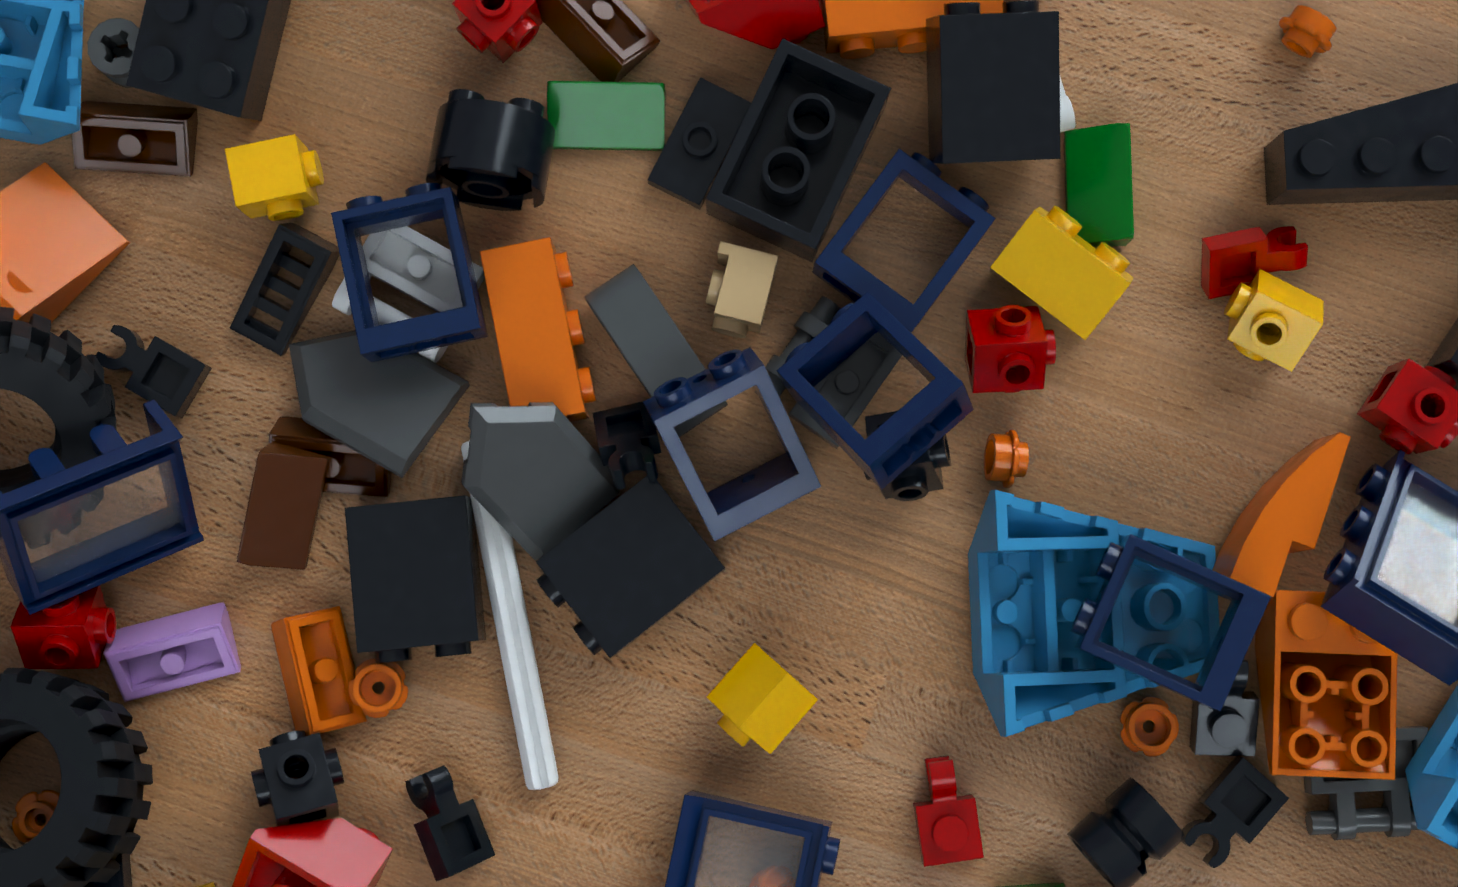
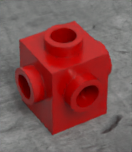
[452,0,543,63]
[965,305,1056,393]
[1357,358,1458,455]
[10,585,116,669]

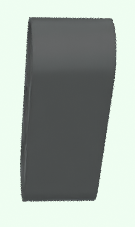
[584,264,728,437]

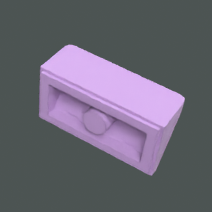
[103,602,241,702]

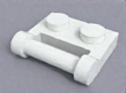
[332,226,485,363]

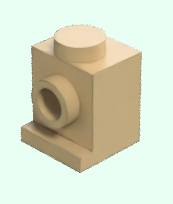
[706,241,778,338]

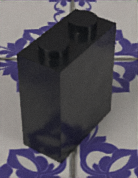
[926,0,1061,164]
[536,476,725,658]
[345,495,486,663]

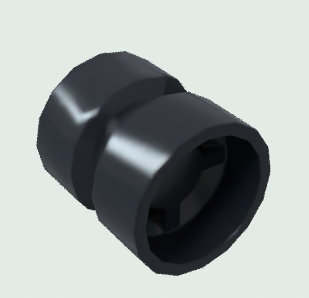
[1067,778,1185,887]

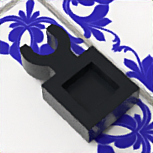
[95,325,212,419]
[593,401,662,490]
[1181,756,1289,868]

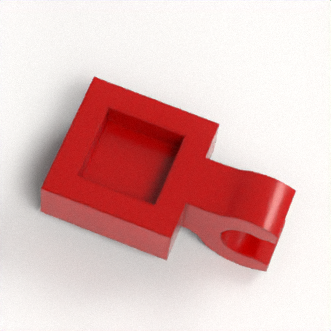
[1201,226,1308,299]
[913,755,984,867]

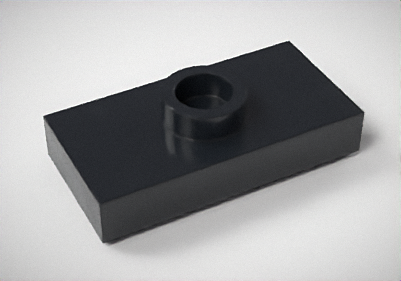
[647,77,751,210]

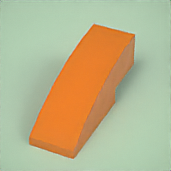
[1212,432,1351,598]

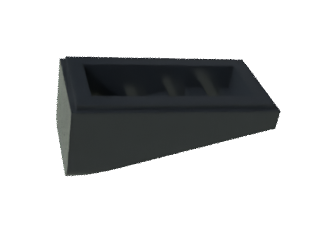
[230,222,340,356]

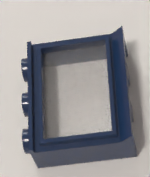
[0,399,204,615]
[1321,449,1458,686]
[665,790,840,887]

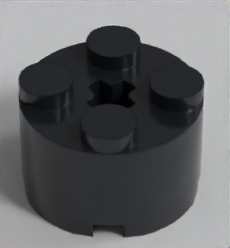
[426,89,555,211]

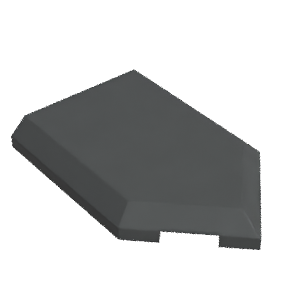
[289,330,470,478]
[461,402,620,560]

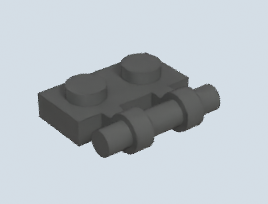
[755,296,902,449]
[1304,726,1428,840]

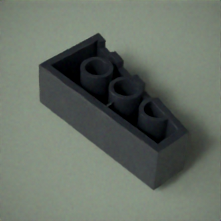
[1264,83,1458,205]

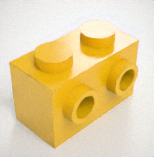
[990,206,1134,340]

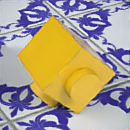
[225,134,324,221]
[1224,269,1324,372]
[707,643,818,754]

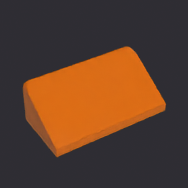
[271,606,367,736]

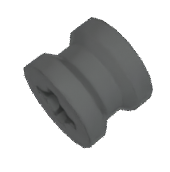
[87,18,139,88]

